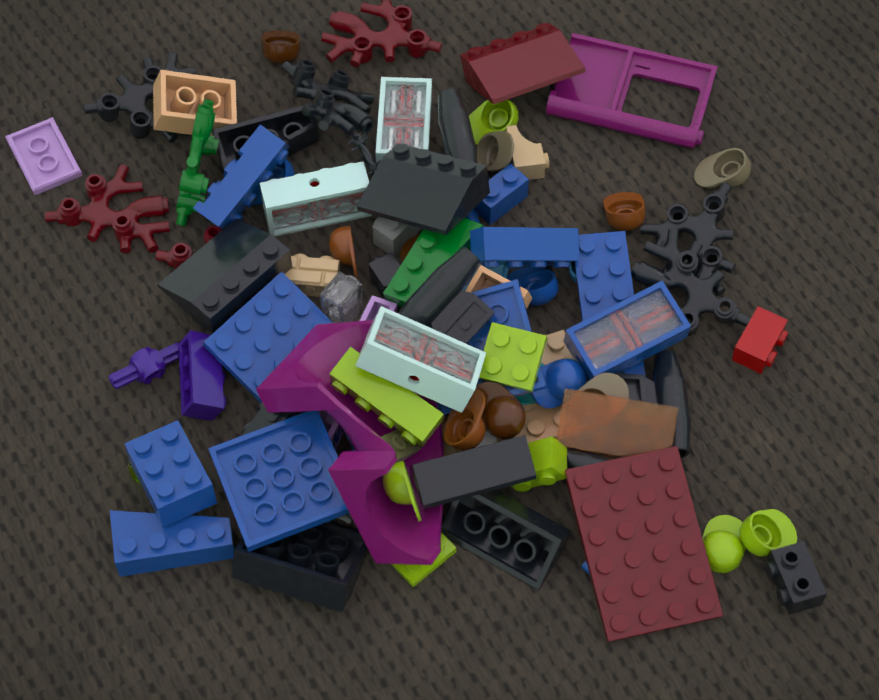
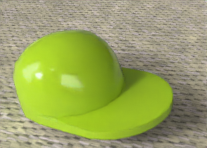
[469,99,519,145]
[383,460,422,521]
[740,509,797,557]
[702,515,746,573]

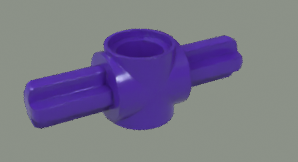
[109,343,179,389]

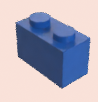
[474,164,529,225]

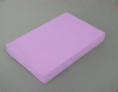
[5,117,83,195]

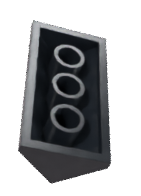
[409,435,537,509]

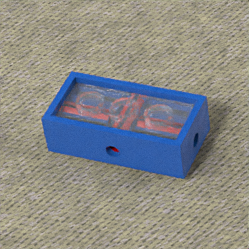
[563,281,691,382]

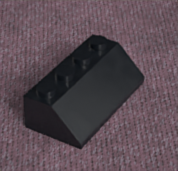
[441,490,572,590]

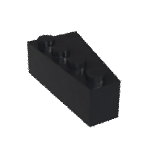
[212,104,319,173]

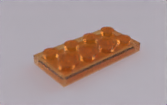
[556,388,678,457]

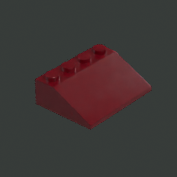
[460,23,586,105]

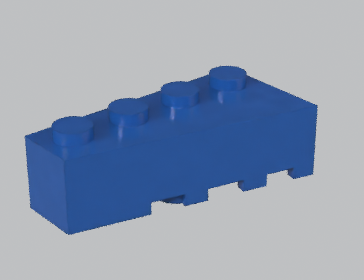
[193,125,290,229]
[470,227,580,269]
[110,510,235,577]

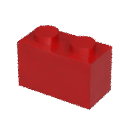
[732,307,789,374]

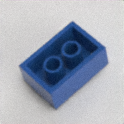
[124,420,217,527]

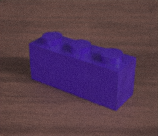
[179,330,226,421]

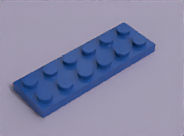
[574,231,646,377]

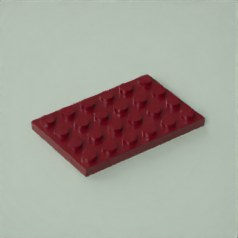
[564,446,723,643]

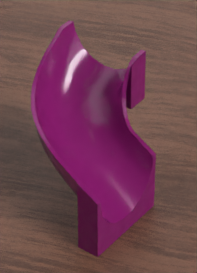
[256,320,444,565]

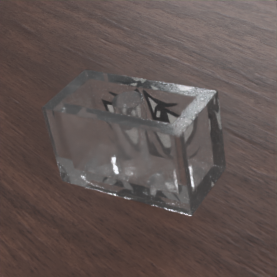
[320,271,364,323]

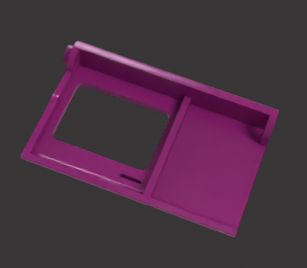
[546,33,718,149]

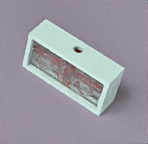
[376,77,432,162]
[260,161,372,237]
[355,306,486,413]

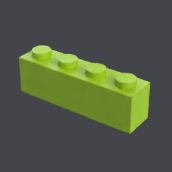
[330,347,444,447]

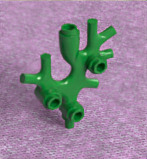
[176,99,219,226]

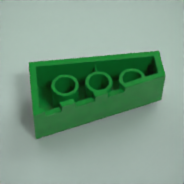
[383,218,484,313]

